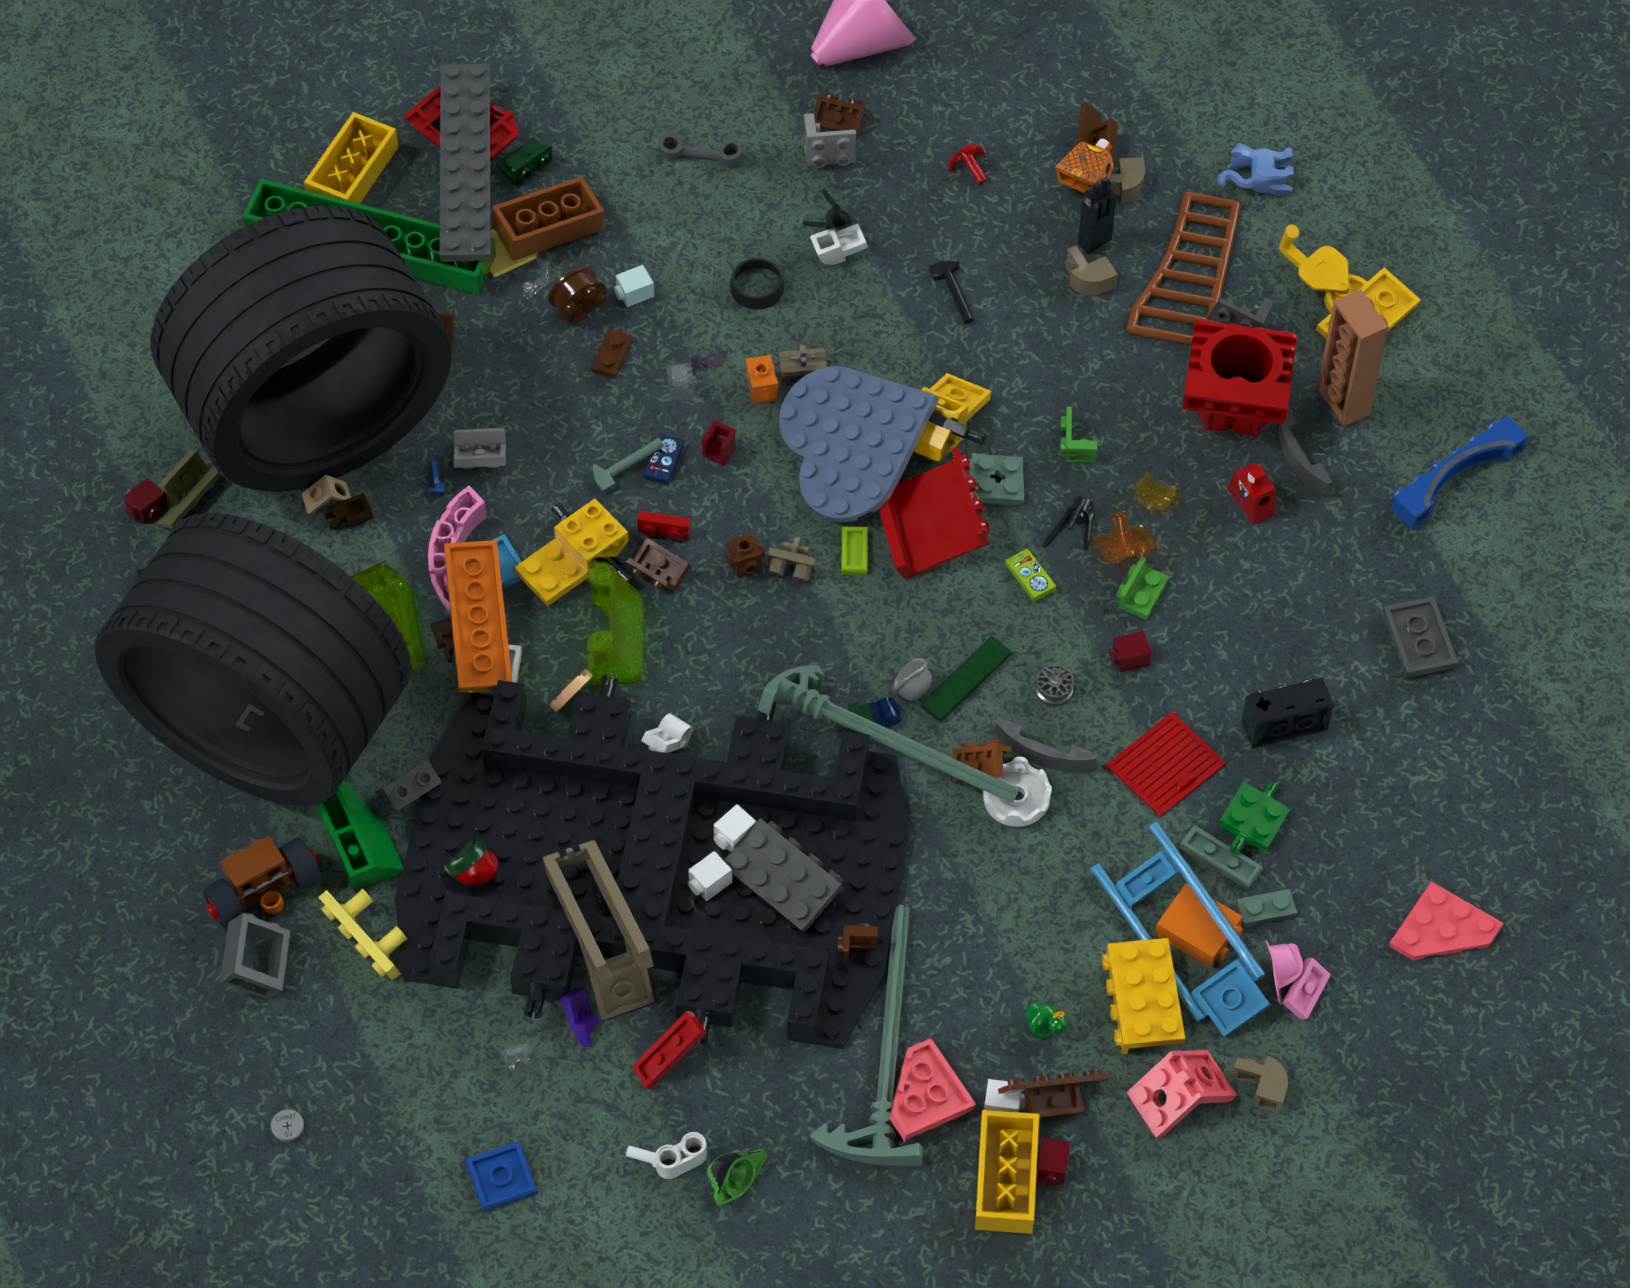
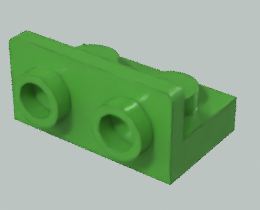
[1116,556,1169,620]

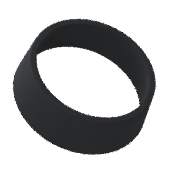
[730,258,784,310]

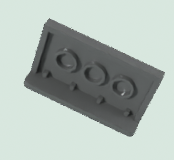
[724,818,845,933]

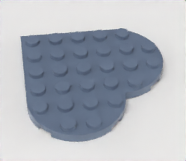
[779,366,939,522]

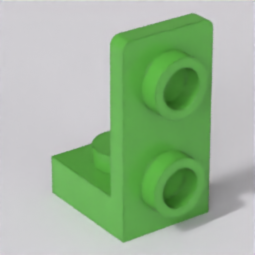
[1060,407,1097,463]

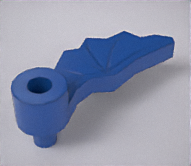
[428,460,445,495]

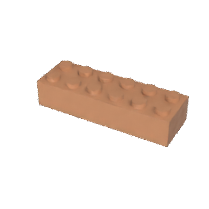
[1317,289,1389,427]

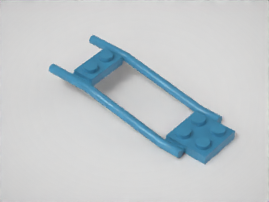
[1091,822,1271,1038]

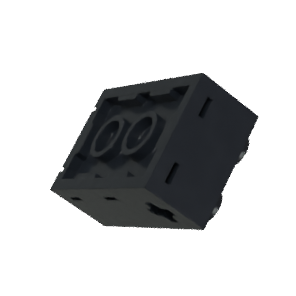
[1241,677,1334,749]

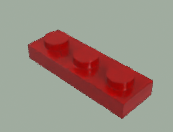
[632,1011,707,1089]

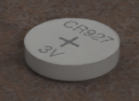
[271,1110,304,1142]

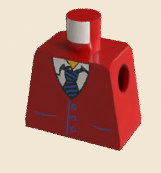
[1227,463,1276,525]

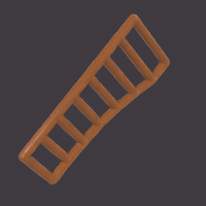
[1126,192,1241,346]

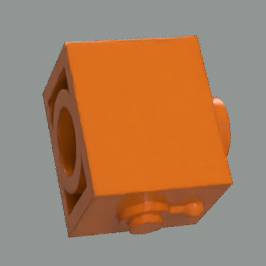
[746,355,779,404]

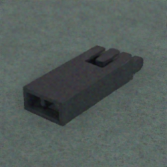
[1078,177,1117,255]

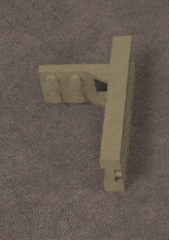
[542,840,654,1020]

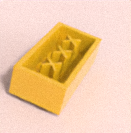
[304,112,399,204]
[975,1110,1039,1234]

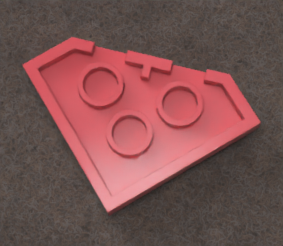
[1389,881,1503,960]
[889,1038,976,1141]

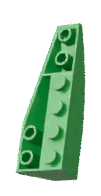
[314,778,404,892]

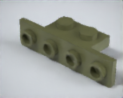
[155,450,221,529]

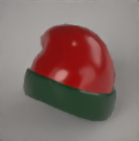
[443,838,498,887]

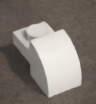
[810,224,868,265]

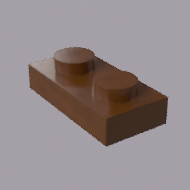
[592,329,633,379]

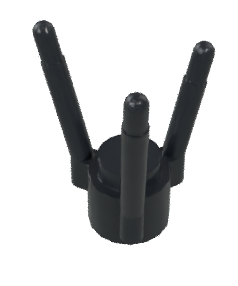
[803,189,852,230]
[1042,496,1095,550]

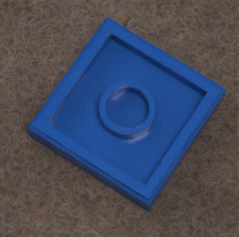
[465,1141,538,1212]

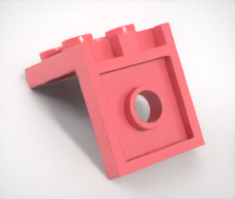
[1126,1050,1238,1138]

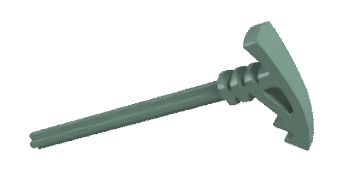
[758,665,1019,803]
[810,905,923,1167]

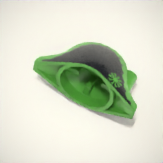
[708,1150,767,1206]

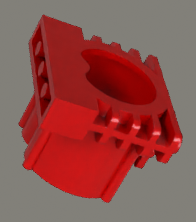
[1182,320,1297,438]

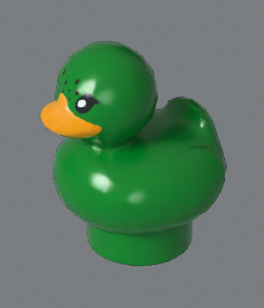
[1025,1002,1068,1039]

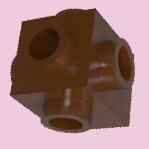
[725,534,765,578]

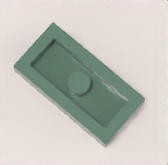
[1236,889,1297,927]

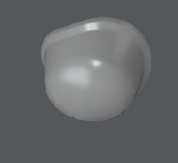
[891,658,932,701]

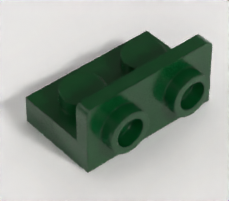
[496,137,553,186]

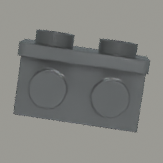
[377,760,441,811]

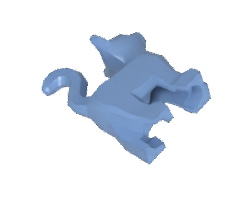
[1217,143,1294,196]

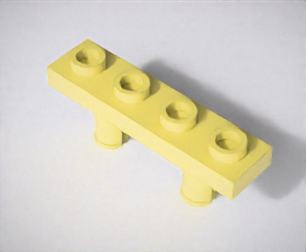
[318,889,407,981]

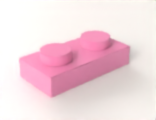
[1282,958,1331,1020]

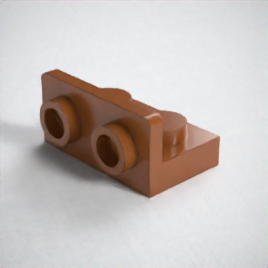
[953,740,1011,782]

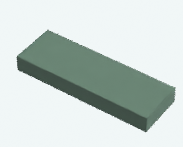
[1179,825,1263,890]

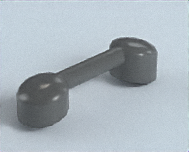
[658,133,743,168]

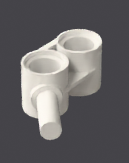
[626,1132,707,1179]

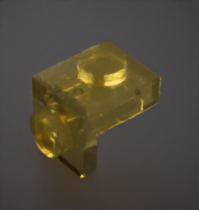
[1133,472,1179,512]

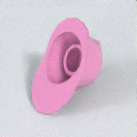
[1266,940,1303,1004]

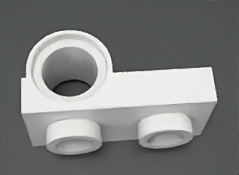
[641,713,693,753]

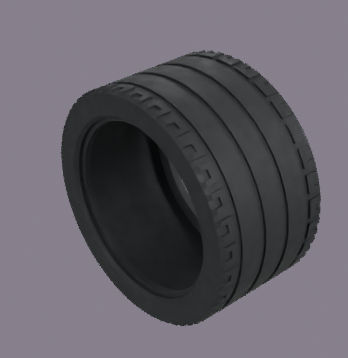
[150,206,453,492]
[94,513,412,806]

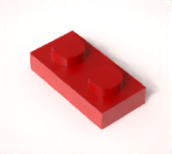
[637,511,691,541]

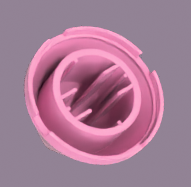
[811,0,916,67]

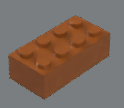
[492,176,604,261]

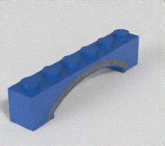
[1391,416,1529,530]

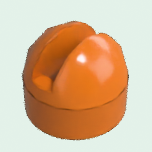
[260,891,284,915]

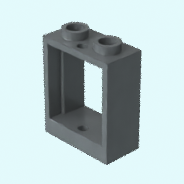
[220,913,290,999]

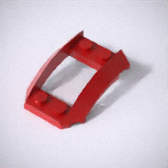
[404,85,519,162]

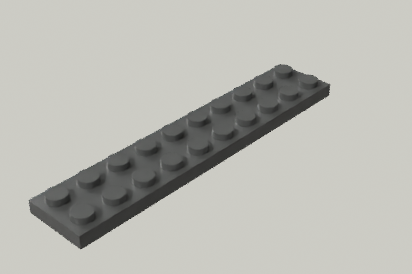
[440,63,491,262]

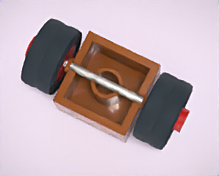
[203,836,322,931]

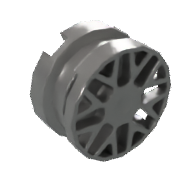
[1036,665,1074,707]

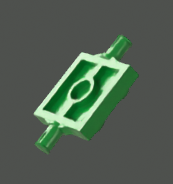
[1218,781,1290,854]

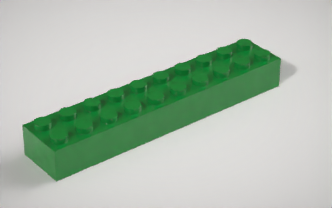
[242,179,496,295]

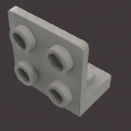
[804,113,856,168]

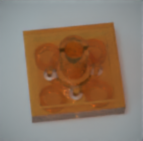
[1091,511,1157,563]

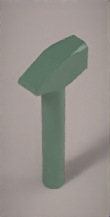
[593,438,664,494]

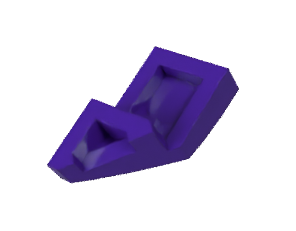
[561,987,599,1047]

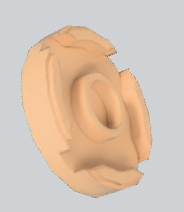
[550,669,593,712]

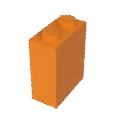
[1155,883,1243,969]

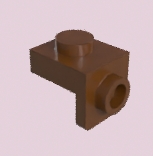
[838,923,878,962]

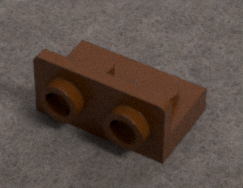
[814,94,867,136]

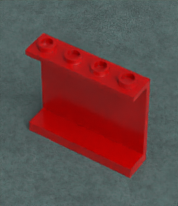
[879,447,991,579]

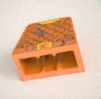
[1055,139,1114,193]

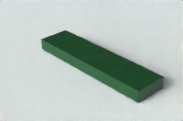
[921,636,1012,723]

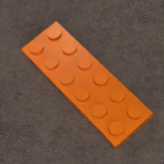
[444,540,512,692]

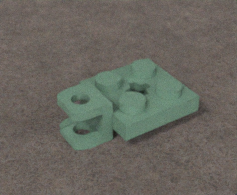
[952,453,1024,505]

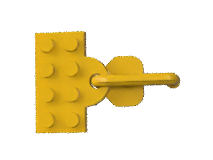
[1279,225,1421,339]

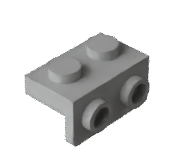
[453,428,506,469]

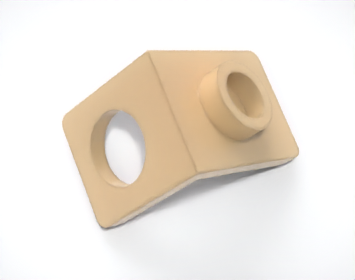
[302,475,351,514]

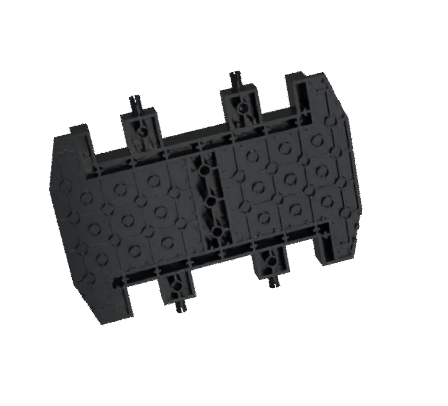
[395,675,910,1049]

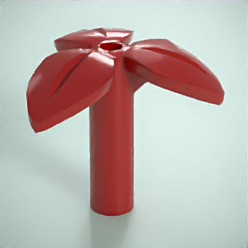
[948,143,987,184]

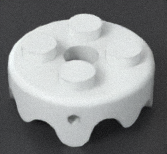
[983,757,1052,827]

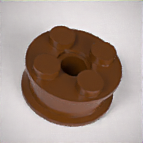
[548,267,607,323]

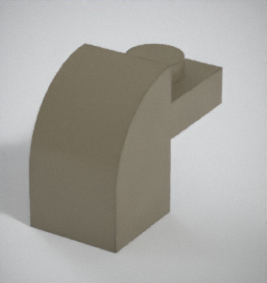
[1109,157,1145,204]
[1065,246,1118,296]
[1232,1056,1288,1114]

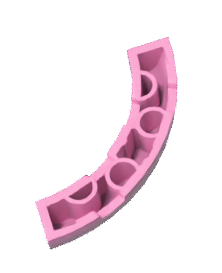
[428,486,487,615]

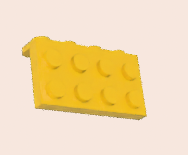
[1102,938,1185,1054]

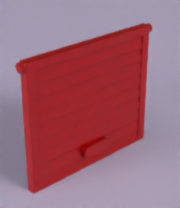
[1104,711,1226,817]

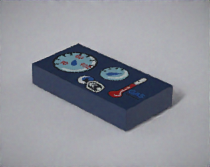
[644,434,684,485]

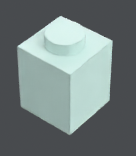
[614,265,654,307]

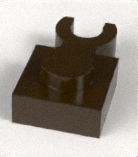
[324,493,374,530]
[430,617,454,663]

